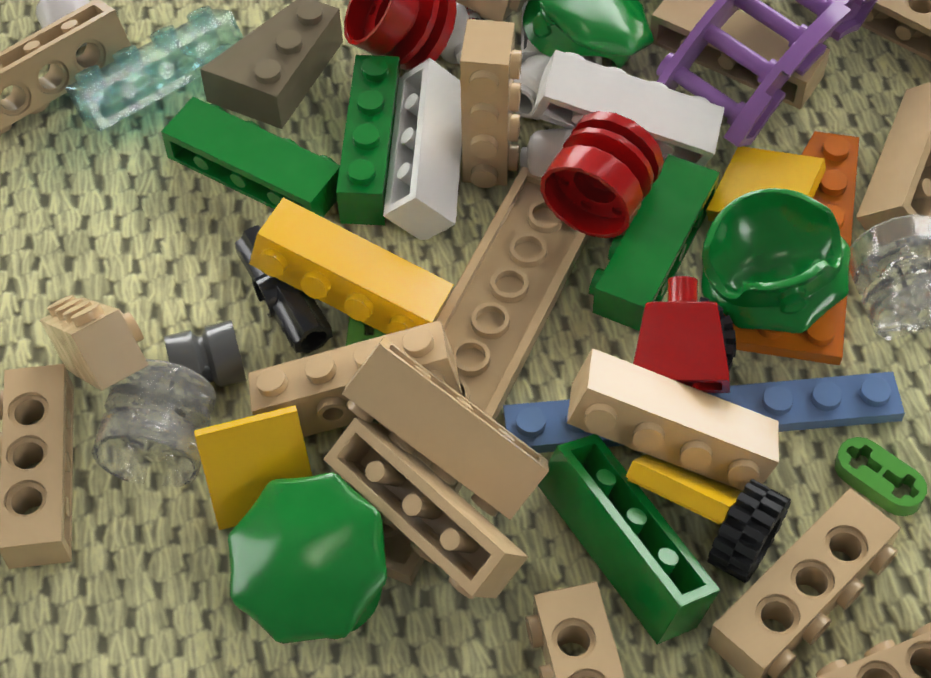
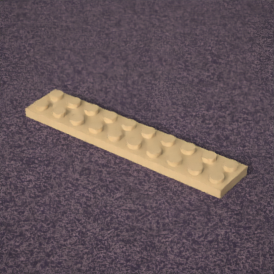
[363,166,590,586]

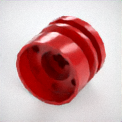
[344,0,457,72]
[540,111,664,238]

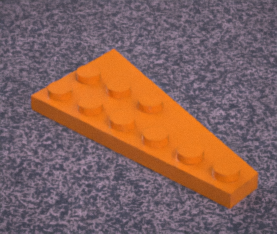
[724,131,859,365]

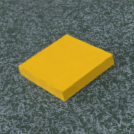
[706,146,826,221]
[194,405,312,530]
[626,454,743,524]

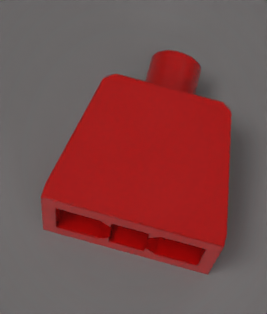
[633,276,730,393]

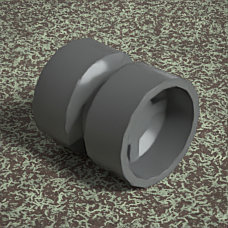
[164,320,246,398]

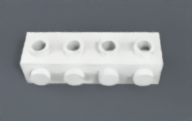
[532,50,724,166]
[383,58,462,240]

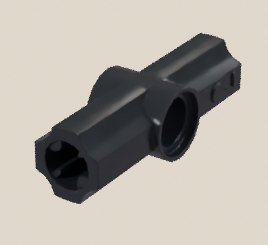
[235,225,333,354]

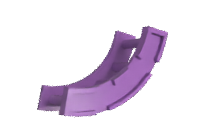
[656,0,878,147]

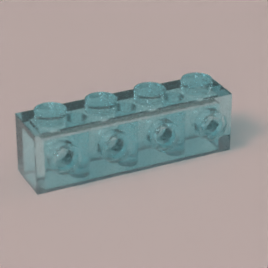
[65,5,243,131]

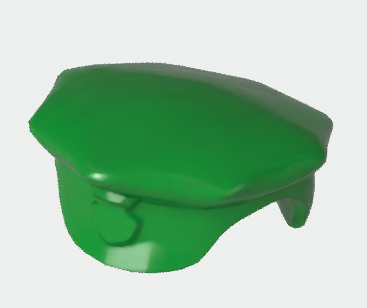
[523,0,654,69]
[701,188,851,333]
[228,472,387,644]

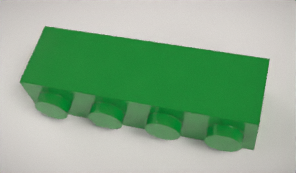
[336,55,401,226]
[161,97,340,217]
[588,154,720,331]
[538,434,721,645]

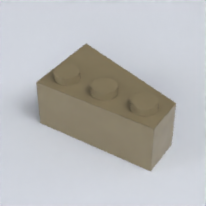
[200,0,343,129]

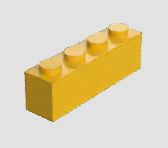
[249,197,454,335]

